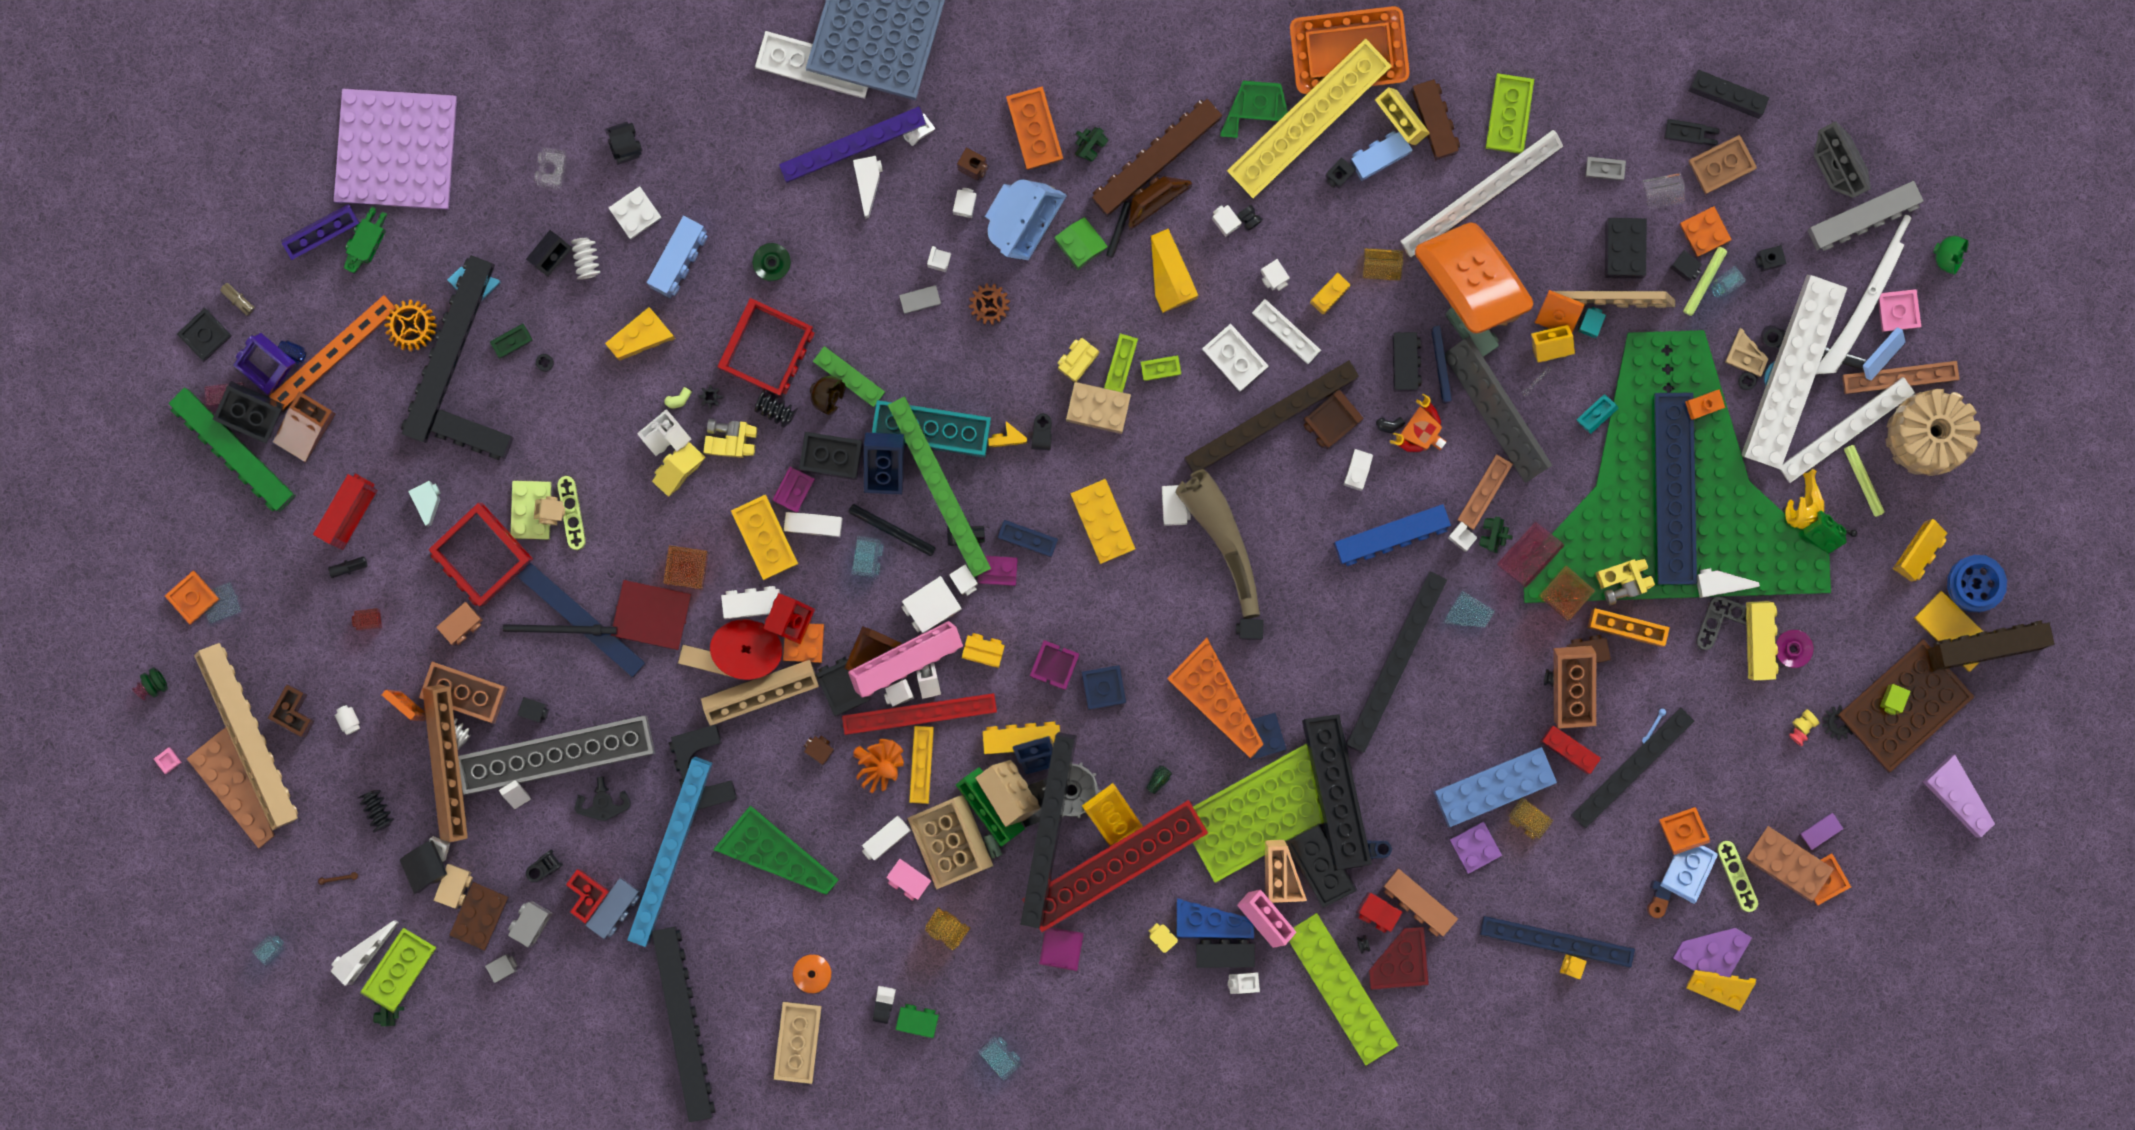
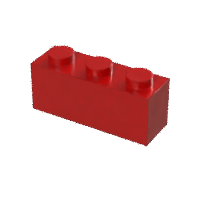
[1540,725,1601,775]

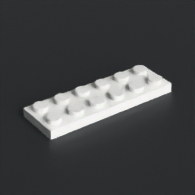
[755,31,868,99]

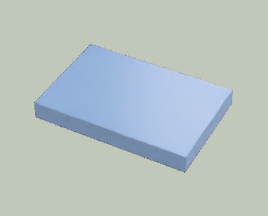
[1660,845,1718,904]

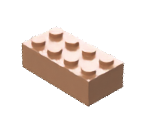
[1553,646,1596,729]
[419,662,508,724]
[1746,826,1834,903]

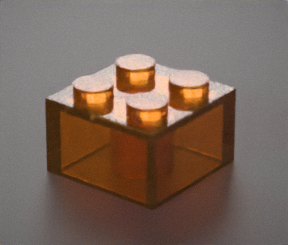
[663,545,709,590]
[1538,566,1595,621]

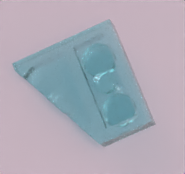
[1443,591,1495,627]

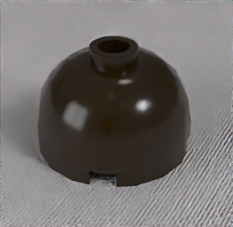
[810,376,845,415]

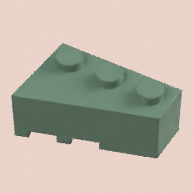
[1445,307,1499,358]

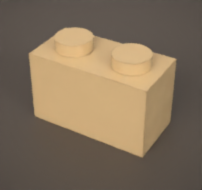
[434,864,473,909]

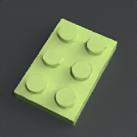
[511,481,552,540]

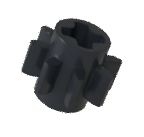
[698,385,723,409]

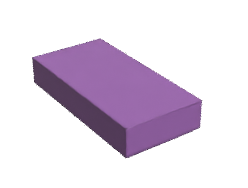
[1800,813,1843,850]

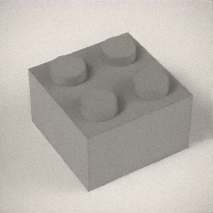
[508,901,553,947]

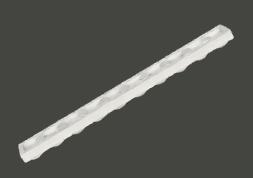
[1400,130,1563,257]

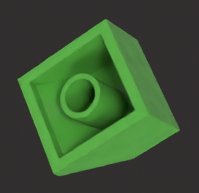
[1055,217,1108,270]

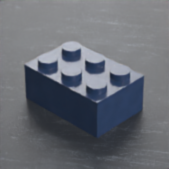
[864,433,904,495]

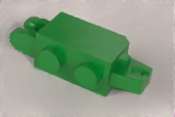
[344,207,387,274]

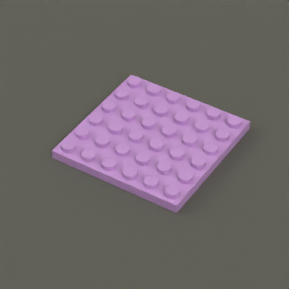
[334,89,457,210]

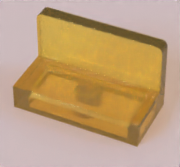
[1363,248,1403,280]

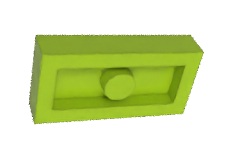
[1140,355,1181,381]

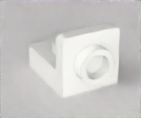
[903,114,935,146]
[1228,973,1260,994]

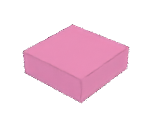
[154,747,182,774]

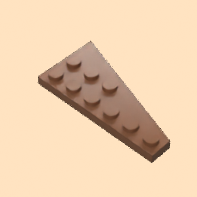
[187,727,275,848]

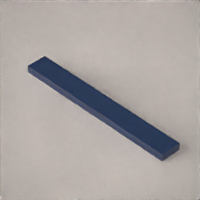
[517,563,645,677]
[1480,916,1635,968]

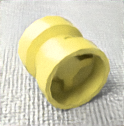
[1792,709,1820,735]

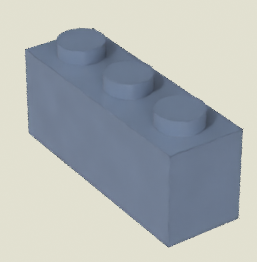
[585,878,640,939]

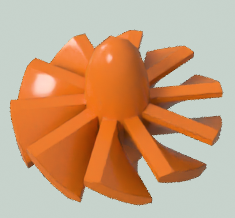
[853,739,904,793]

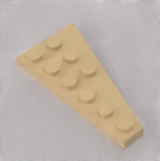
[1553,291,1675,308]

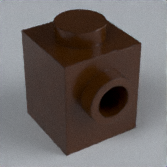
[803,736,835,765]

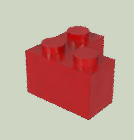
[566,869,610,923]
[1356,892,1402,933]

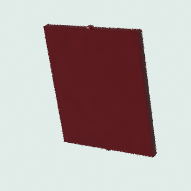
[611,580,691,650]

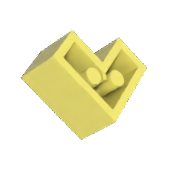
[652,442,706,497]

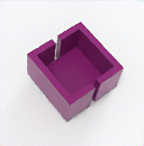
[1030,640,1080,691]

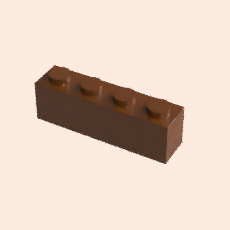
[1411,79,1460,161]

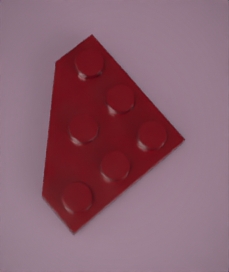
[1369,927,1429,990]

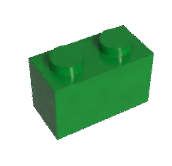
[896,1004,939,1038]

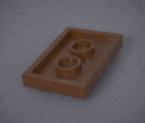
[449,882,509,951]

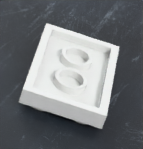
[1202,324,1269,392]

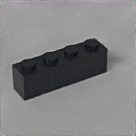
[1688,70,1770,119]
[431,409,513,460]

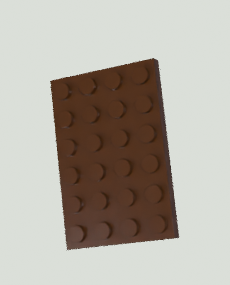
[1837,639,1974,773]

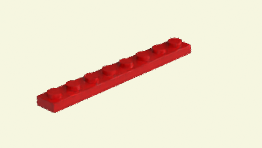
[842,693,997,735]

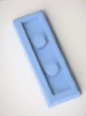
[1863,327,1905,380]

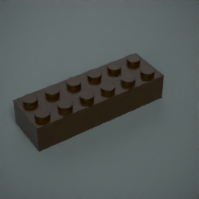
[1928,620,2055,671]

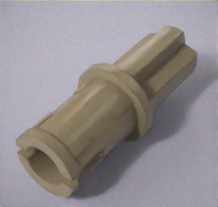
[220,283,255,316]

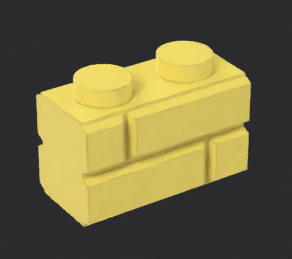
[1058,338,1100,382]
[1148,923,1178,953]

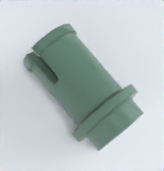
[984,834,1003,859]

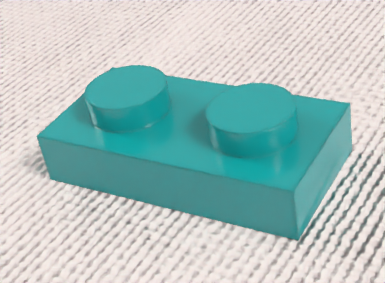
[1576,394,1619,434]

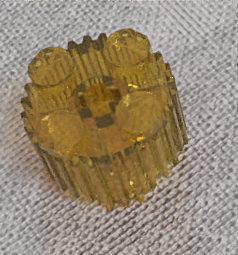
[925,907,970,950]

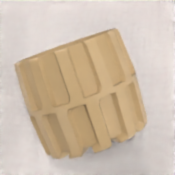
[1885,389,1980,476]

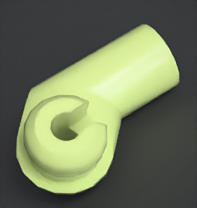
[664,387,692,409]

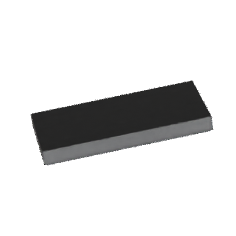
[1285,823,1357,908]

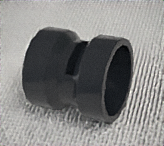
[1236,205,1263,231]

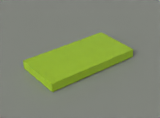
[1485,73,1534,154]
[361,928,436,1013]

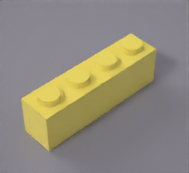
[1746,601,1779,680]

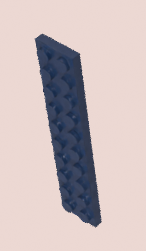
[1654,393,1697,585]

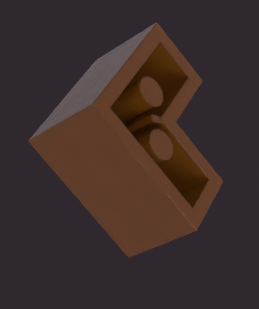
[268,684,314,737]

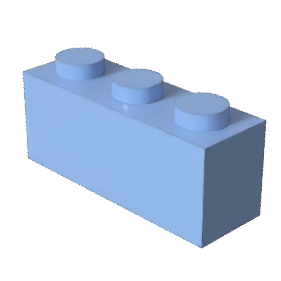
[1350,131,1412,181]

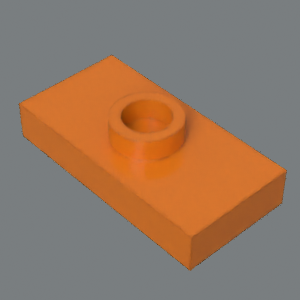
[1685,389,1725,420]

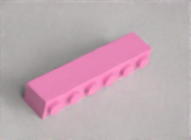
[848,621,963,698]

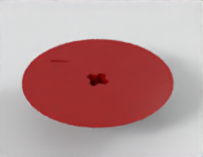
[710,619,782,680]

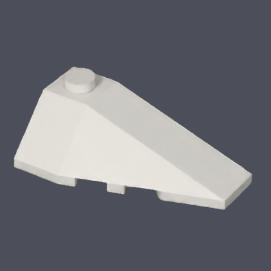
[331,920,399,986]

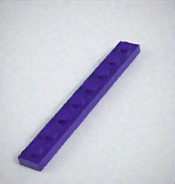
[779,107,927,183]

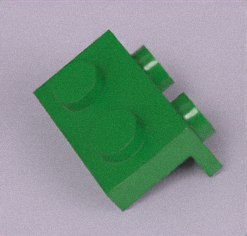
[1803,511,1847,554]

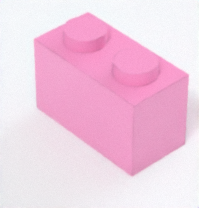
[886,859,931,901]

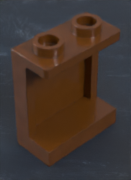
[1303,389,1364,449]
[844,626,902,671]

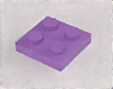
[1450,822,1502,874]

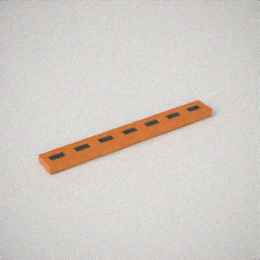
[269,295,397,411]

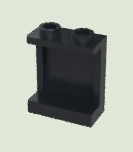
[815,657,870,717]

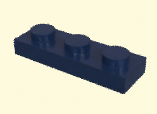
[998,520,1058,557]

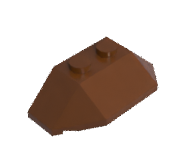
[1128,176,1192,230]

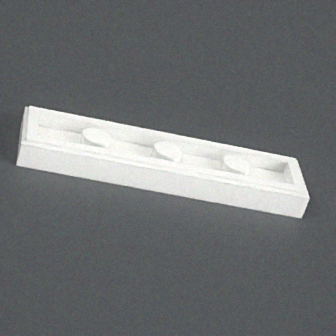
[1252,299,1321,364]

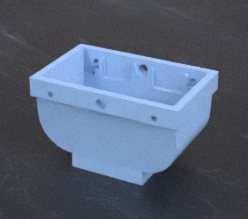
[985,180,1067,260]

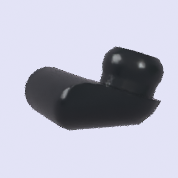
[1376,417,1405,433]

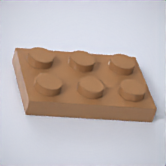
[1688,135,1757,195]

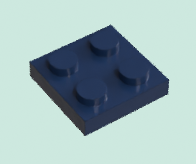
[1082,665,1126,710]
[1249,713,1286,761]

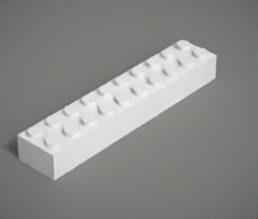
[1741,275,1847,469]

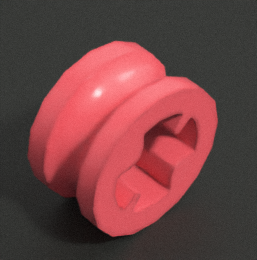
[1789,728,1808,746]

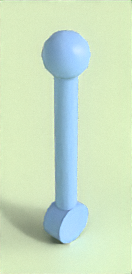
[1642,709,1666,743]

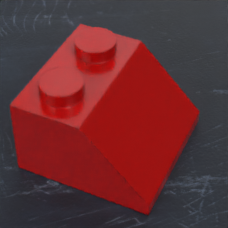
[763,593,815,644]

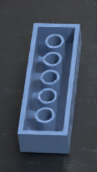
[1433,747,1557,827]

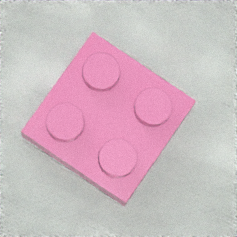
[1878,289,1921,332]

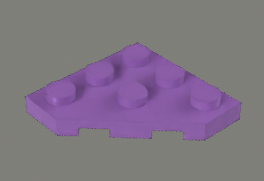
[1672,928,1752,977]

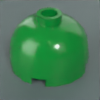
[1933,236,1969,275]

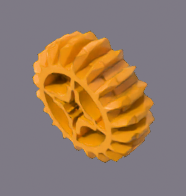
[384,299,437,352]

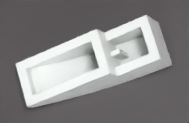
[784,512,843,537]

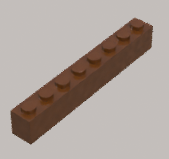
[1092,98,1222,217]

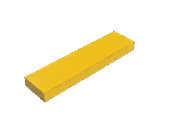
[909,726,934,804]

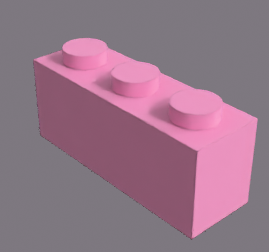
[1237,889,1296,948]

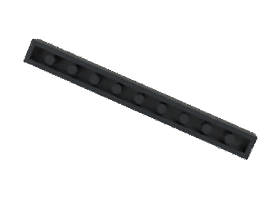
[401,255,495,443]
[1346,571,1448,753]
[1020,732,1077,928]
[652,926,716,1122]

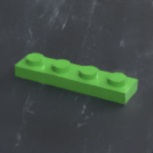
[813,346,885,407]

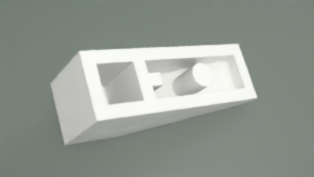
[853,156,883,219]
[1697,568,1760,598]

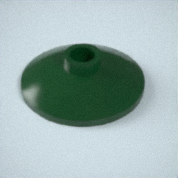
[752,243,791,281]

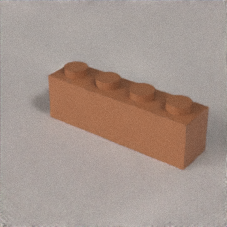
[1383,869,1458,937]

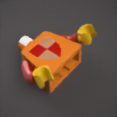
[1390,394,1447,453]

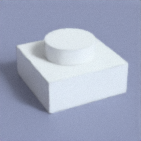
[429,836,450,862]

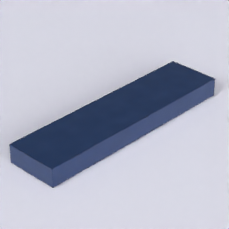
[1431,326,1452,404]

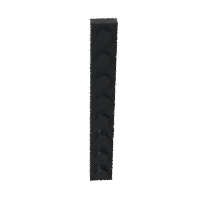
[1571,707,1694,829]

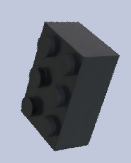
[1605,218,1647,279]
[213,381,285,443]
[799,432,863,480]

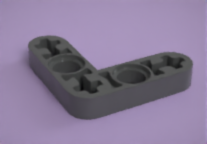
[1696,597,1747,650]

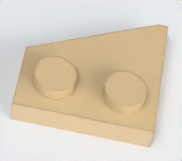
[1725,328,1768,377]

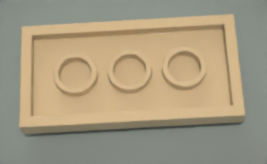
[774,1002,822,1084]

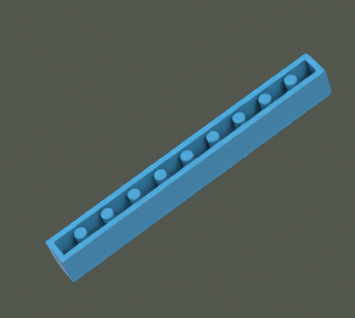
[627,757,713,947]

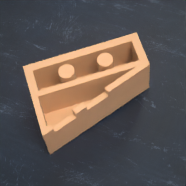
[1265,840,1307,903]

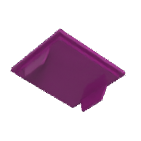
[1039,927,1084,971]

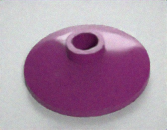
[1776,630,1814,668]

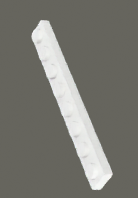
[1780,377,1915,483]

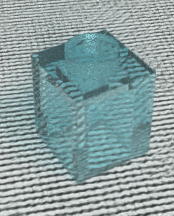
[252,935,285,965]

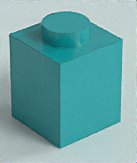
[1577,307,1606,338]

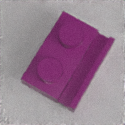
[773,466,815,513]
[978,556,1018,586]

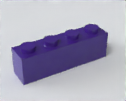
[281,204,359,260]

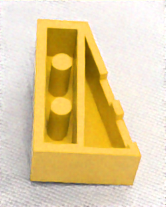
[605,307,676,361]

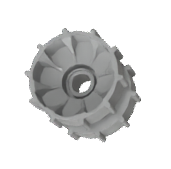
[1043,762,1101,818]

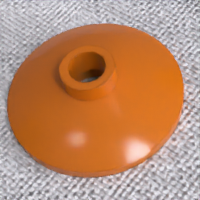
[793,955,831,993]

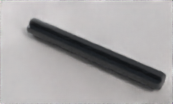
[849,504,936,556]

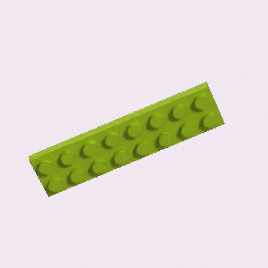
[1289,913,1398,1066]

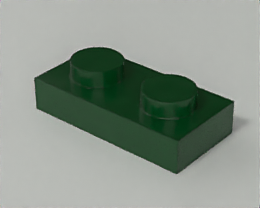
[490,323,533,359]

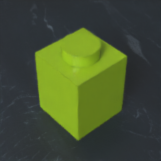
[1880,684,1911,715]

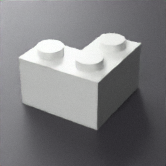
[637,409,691,456]

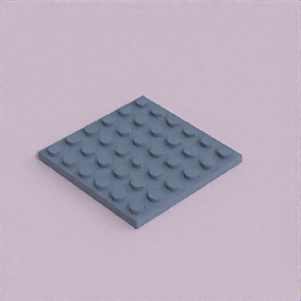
[806,0,945,100]

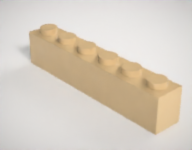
[701,660,819,726]

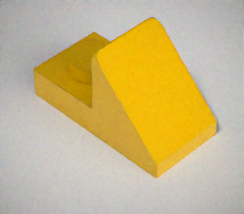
[988,421,1027,448]

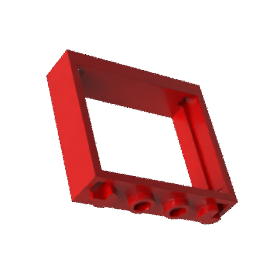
[717,298,815,397]
[313,473,378,550]
[428,503,534,606]

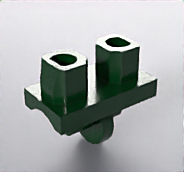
[1074,127,1108,162]
[1479,516,1513,553]
[373,1001,405,1026]

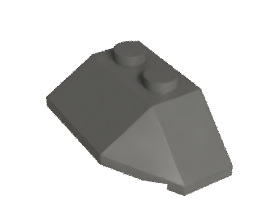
[1814,121,1871,198]

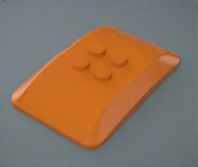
[1290,6,1410,94]
[1415,222,1533,334]

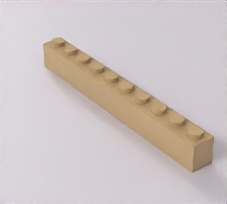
[194,643,298,830]

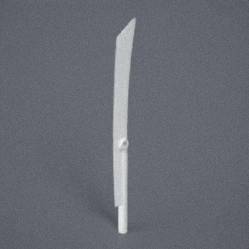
[1816,215,1912,374]

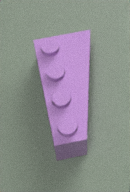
[1922,755,1995,837]

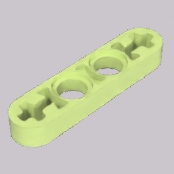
[558,476,586,550]
[1717,841,1758,912]

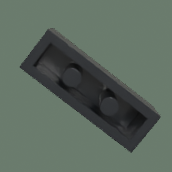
[1392,332,1422,392]
[1196,940,1255,968]

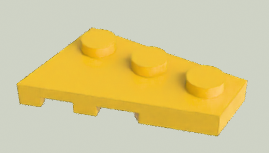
[1686,970,1756,1011]

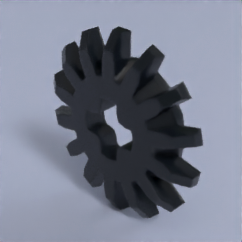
[1822,705,1853,740]

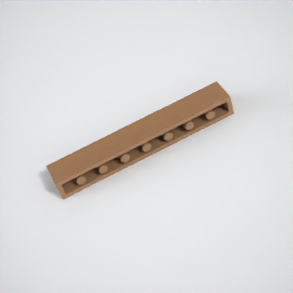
[422,685,468,842]

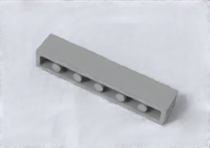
[1807,181,1923,252]

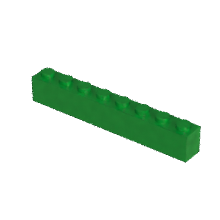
[168,387,296,512]

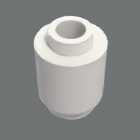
[334,705,360,735]

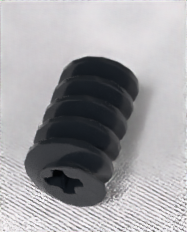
[755,389,798,428]
[357,790,394,833]

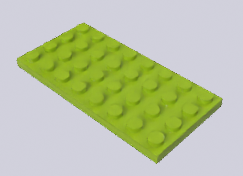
[1193,743,1324,883]

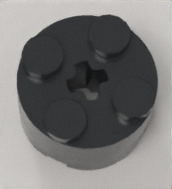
[605,122,642,165]

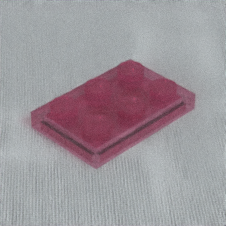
[1497,522,1564,588]

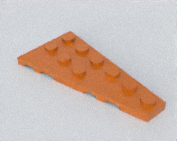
[1167,638,1264,759]

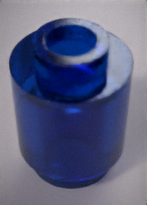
[278,340,307,365]

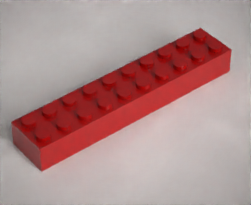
[1022,800,1209,932]

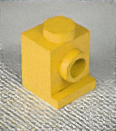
[1560,954,1587,979]

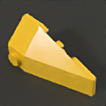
[1151,229,1198,313]

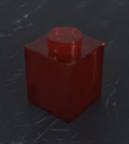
[352,608,382,631]

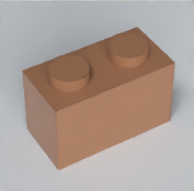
[436,602,483,645]

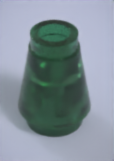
[1146,765,1172,794]

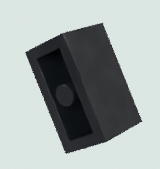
[526,230,572,277]

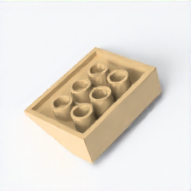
[907,795,993,890]

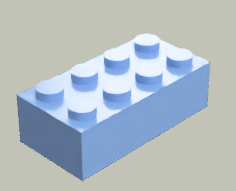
[647,215,708,299]

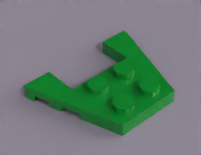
[1220,81,1288,138]

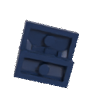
[1013,736,1054,775]

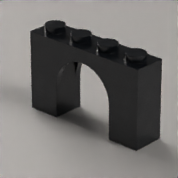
[669,724,737,811]

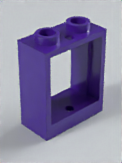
[233,333,296,395]

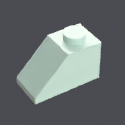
[408,481,441,527]

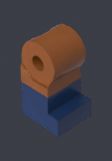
[1647,880,1672,918]

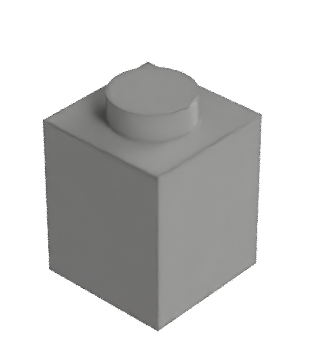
[485,954,518,983]

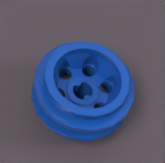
[1947,555,2007,613]

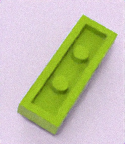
[1104,334,1138,393]

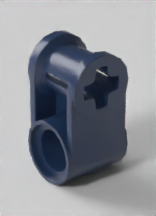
[1367,840,1392,860]

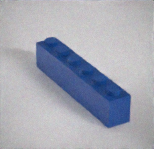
[1334,504,1451,566]

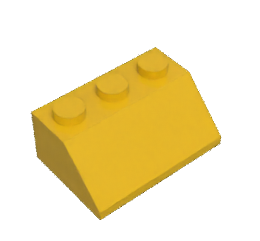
[1893,519,1947,582]

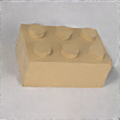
[1066,382,1131,434]
[976,760,1041,827]

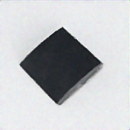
[400,840,447,894]

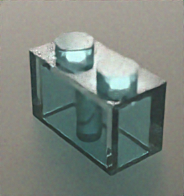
[1711,266,1746,299]
[851,536,884,579]
[978,1036,1021,1080]

